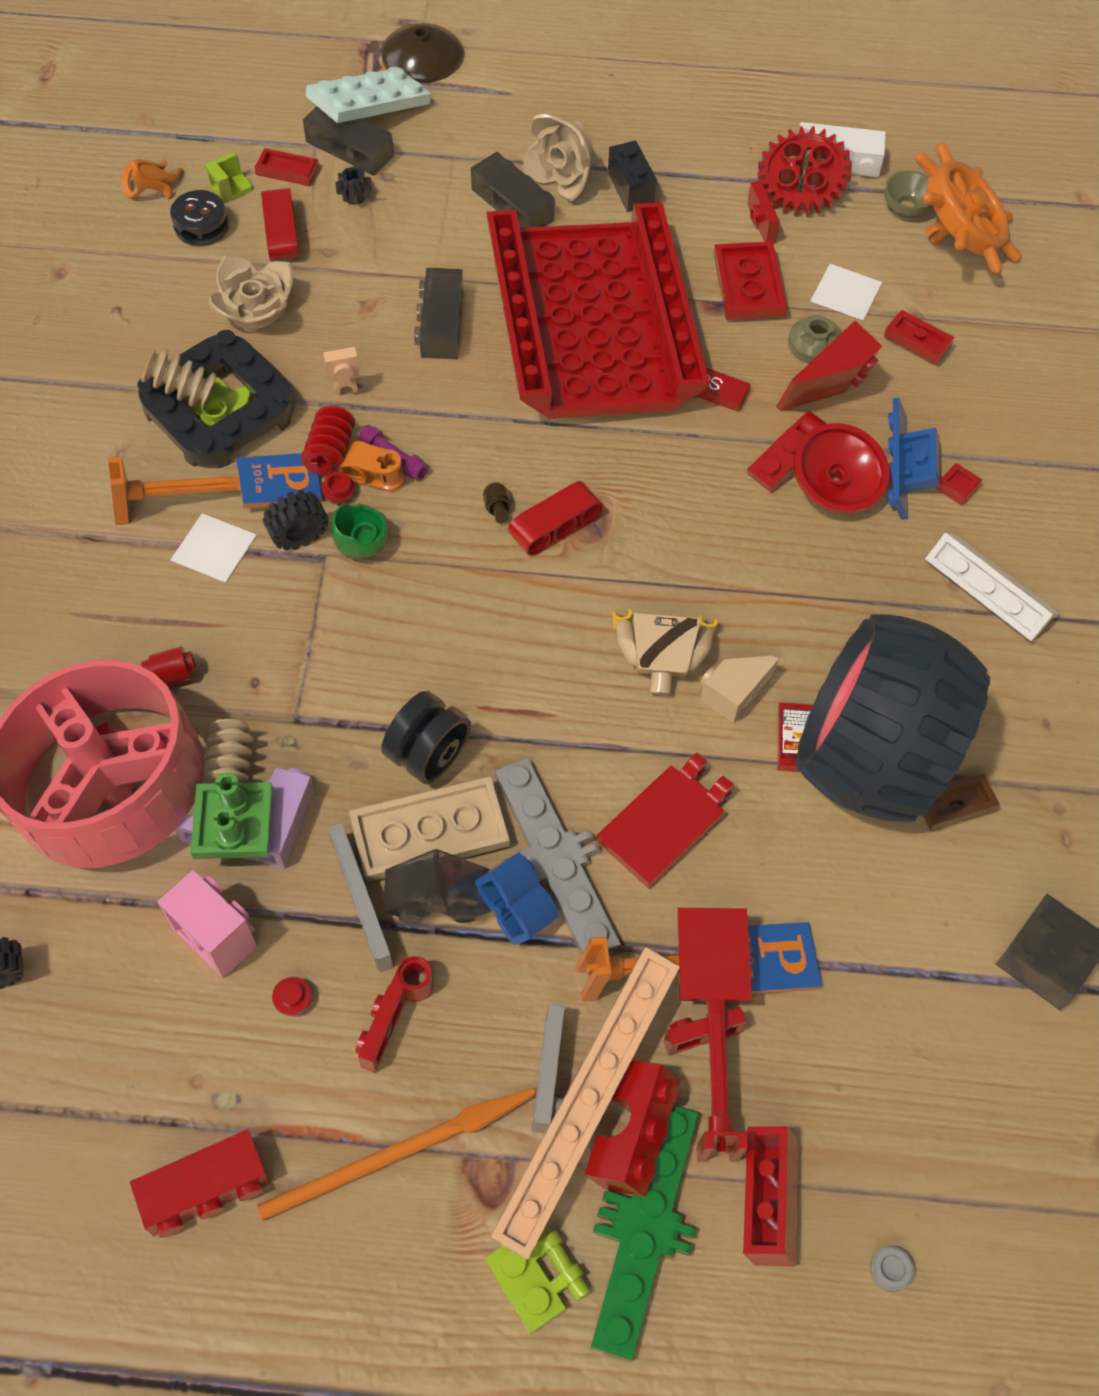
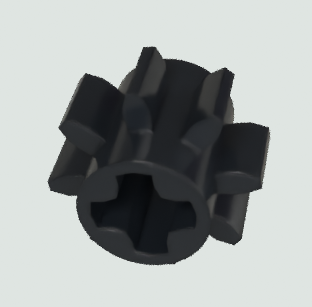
[335,167,372,205]

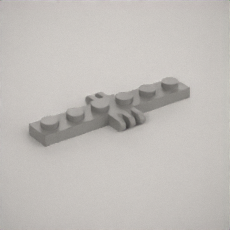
[495,758,621,955]

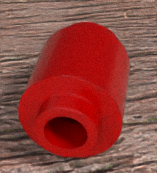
[141,646,197,686]

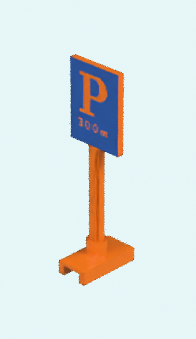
[108,453,322,525]
[576,922,822,1001]

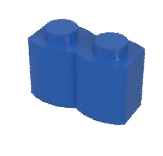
[475,852,559,945]

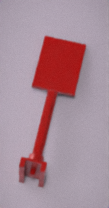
[677,907,752,1162]

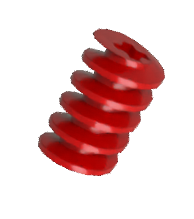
[301,406,356,476]

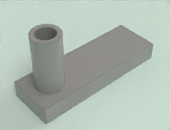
[531,1004,599,1133]

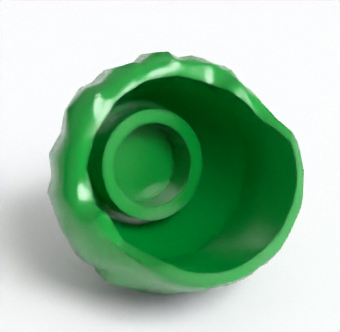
[331,503,389,559]

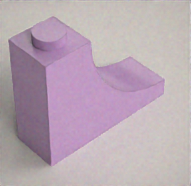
[176,767,315,869]

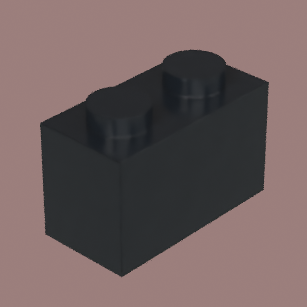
[608,140,657,213]

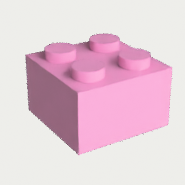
[157,870,257,978]

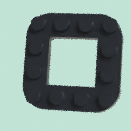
[137,330,294,468]

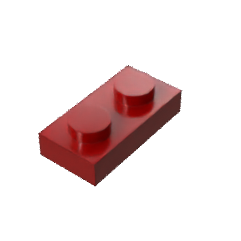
[884,309,955,364]
[663,1006,746,1056]

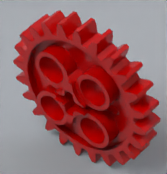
[757,126,852,217]

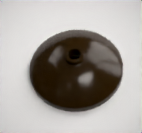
[381,23,463,83]

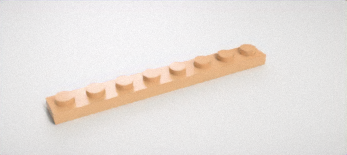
[490,947,680,1260]

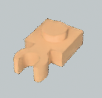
[323,347,360,397]

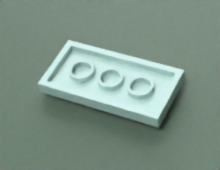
[306,67,431,123]

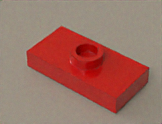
[747,181,780,243]

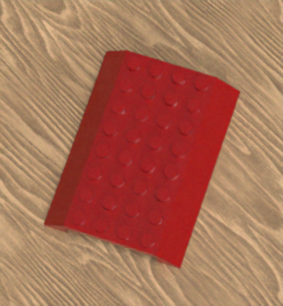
[486,202,710,419]

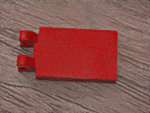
[596,752,734,889]

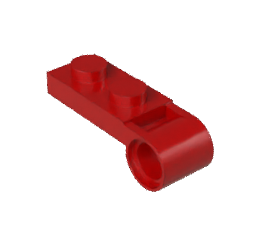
[747,411,827,493]
[355,956,434,1073]

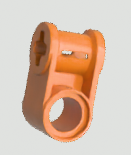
[339,441,405,492]

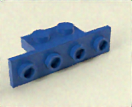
[888,397,940,520]

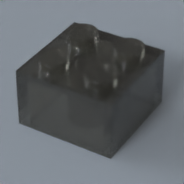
[995,893,1099,1011]

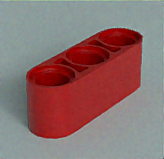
[261,188,300,261]
[507,481,604,556]

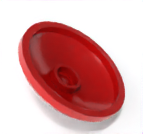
[793,423,890,514]

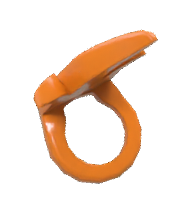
[122,159,182,199]

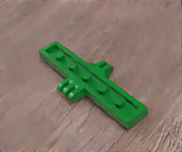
[590,1105,698,1362]

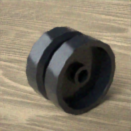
[381,691,471,785]

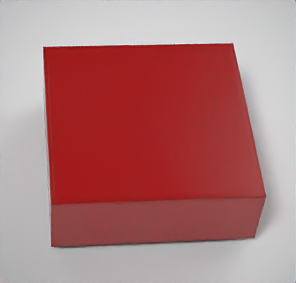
[935,463,982,506]

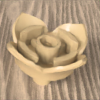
[522,114,597,201]
[209,255,293,333]

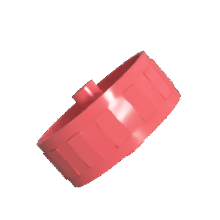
[0,660,205,868]

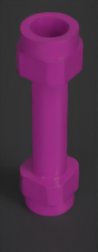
[358,425,429,481]

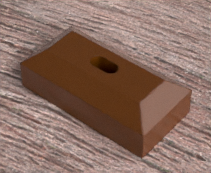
[923,774,1000,831]

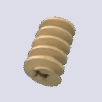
[141,348,216,410]
[202,719,254,784]

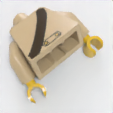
[612,609,718,695]

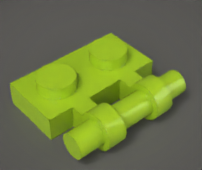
[484,1224,590,1336]

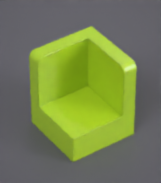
[204,152,252,203]

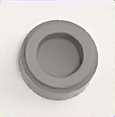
[869,1246,914,1293]

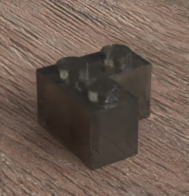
[383,849,491,923]

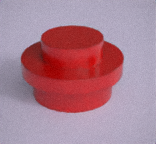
[322,472,355,503]
[272,977,312,1016]

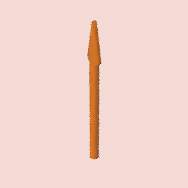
[257,1088,536,1221]

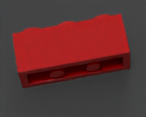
[743,1126,798,1267]
[129,1129,271,1238]

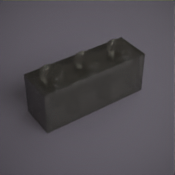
[303,106,394,176]
[471,152,555,228]
[414,268,464,360]

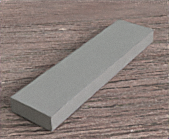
[329,822,393,972]

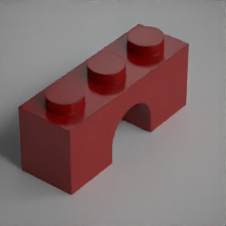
[584,1060,681,1197]

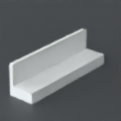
[925,532,1060,641]

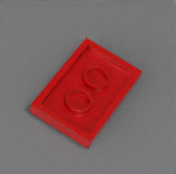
[713,241,787,320]

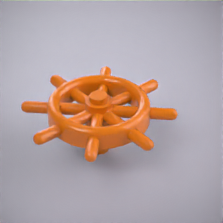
[915,143,1022,274]

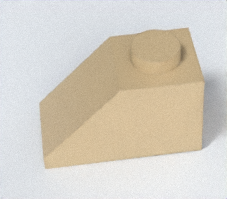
[700,655,779,723]

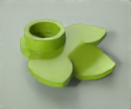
[186,377,250,427]

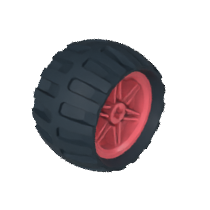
[795,614,990,822]

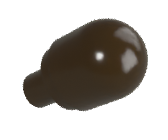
[483,482,511,523]

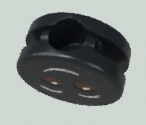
[170,190,229,246]

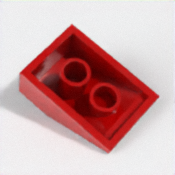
[776,320,883,411]

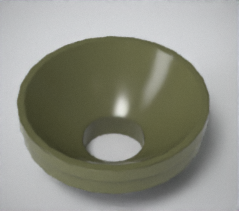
[884,171,933,217]
[788,315,842,364]

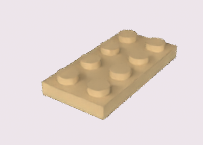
[349,776,510,882]

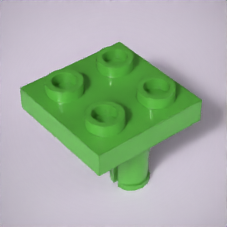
[190,772,274,859]

